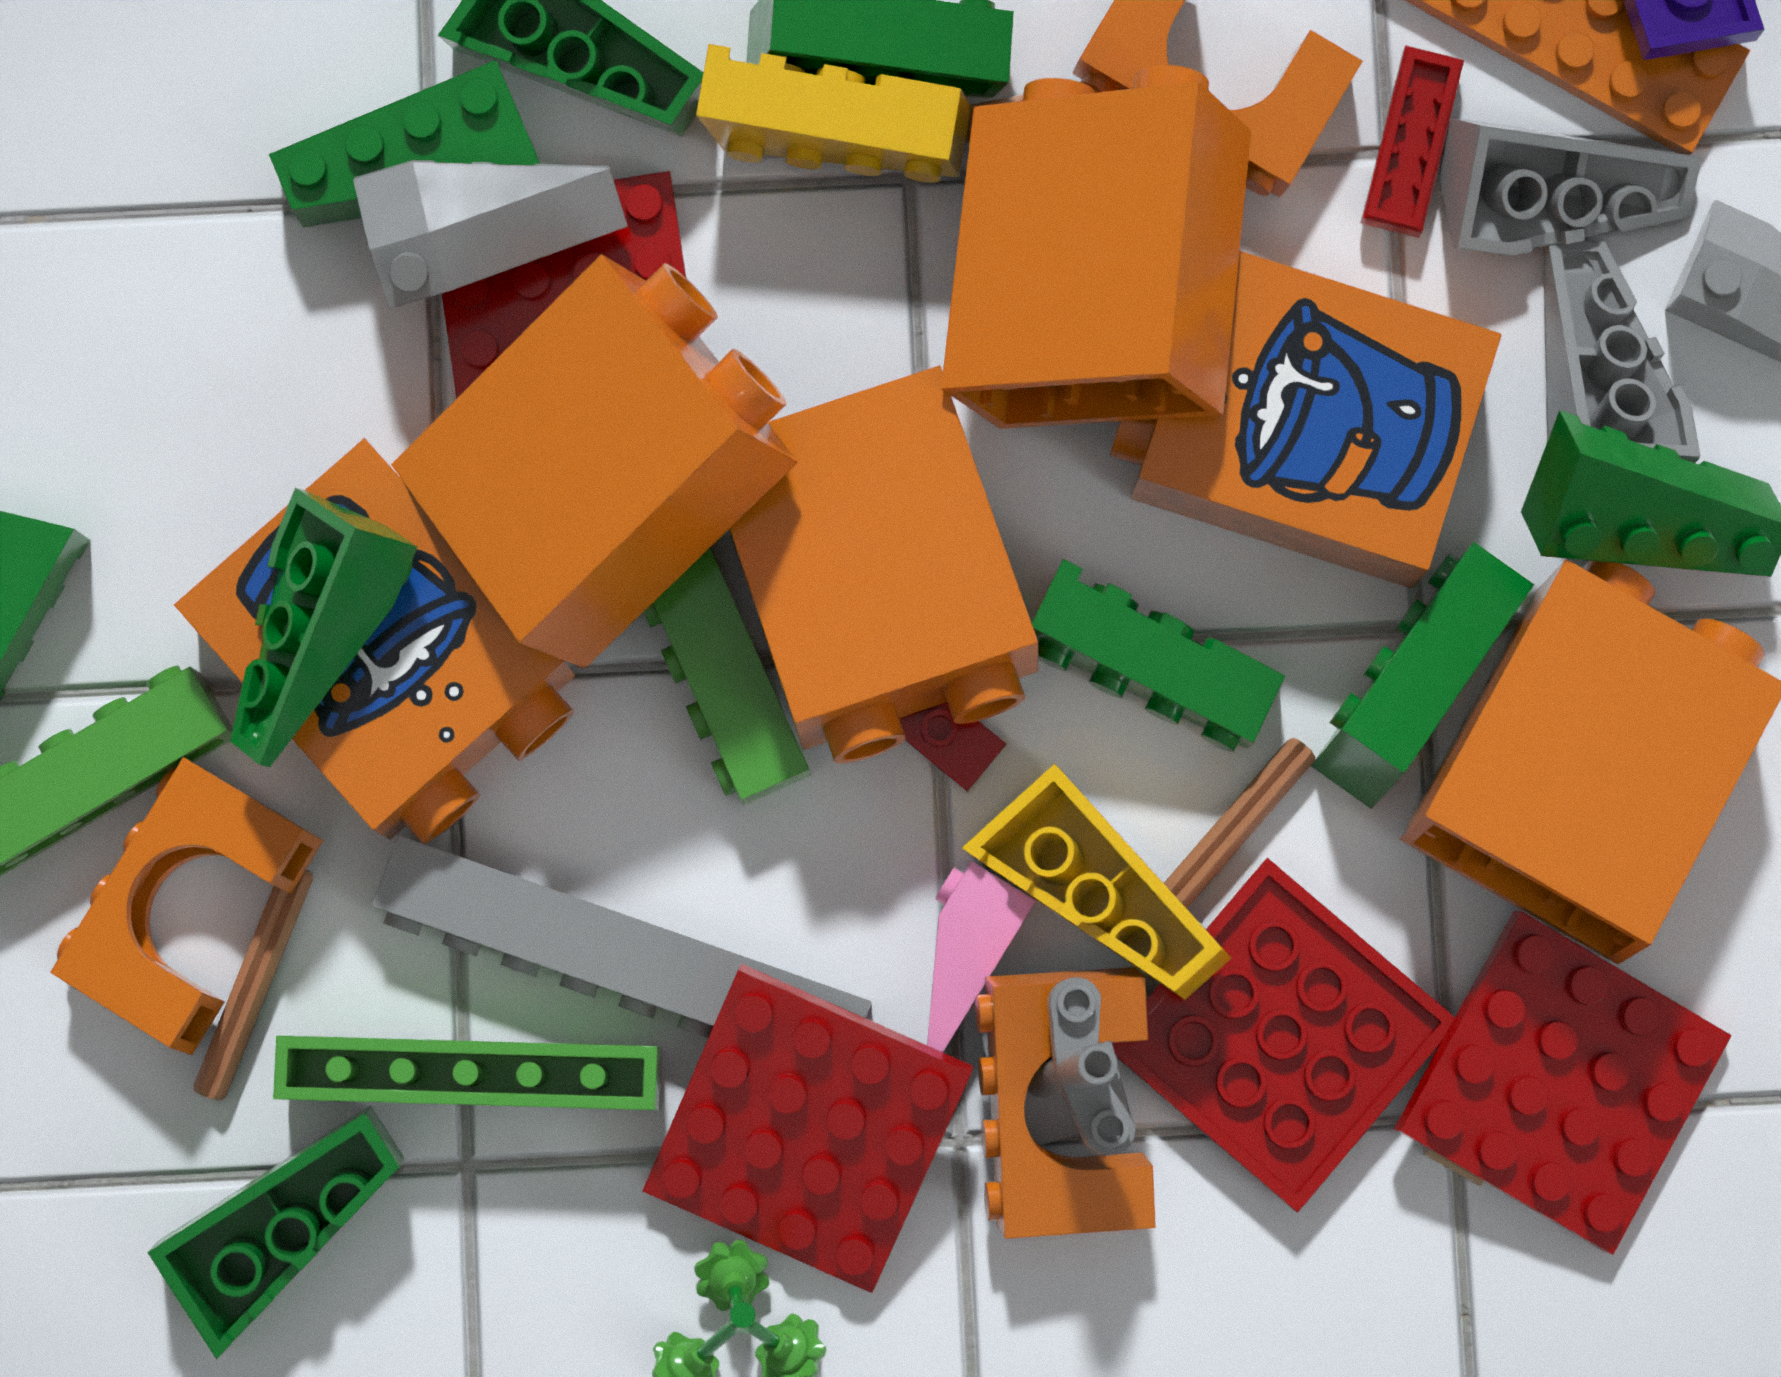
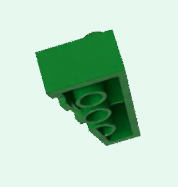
[438,0,703,137]
[746,0,1014,98]
[268,60,540,227]
[1521,410,1781,577]
[0,511,91,702]
[1311,541,1535,809]
[1032,559,1285,752]
[147,1105,405,1360]

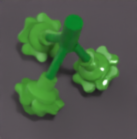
[652,1240,827,1377]

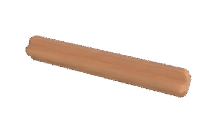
[1164,738,1316,908]
[193,869,313,1101]

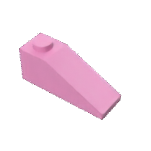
[927,861,1036,1052]

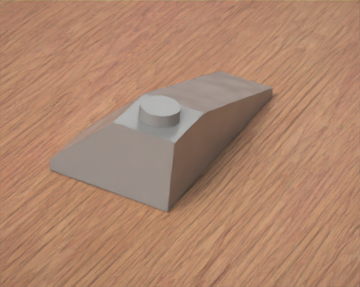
[1439,118,1702,256]
[353,160,628,309]
[1665,199,1781,362]
[1544,241,1701,463]

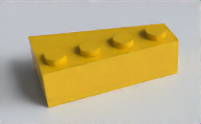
[696,44,971,183]
[962,764,1231,1000]

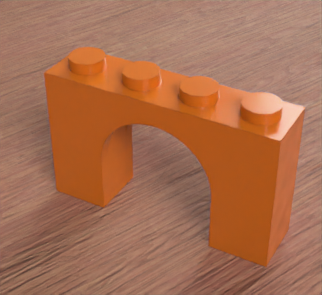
[1072,0,1363,198]
[50,757,324,1055]
[975,967,1156,1239]

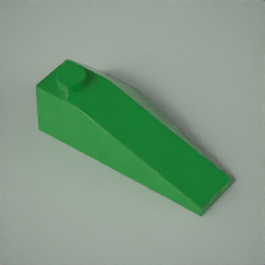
[230,488,418,767]

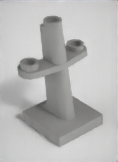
[979,977,1136,1156]

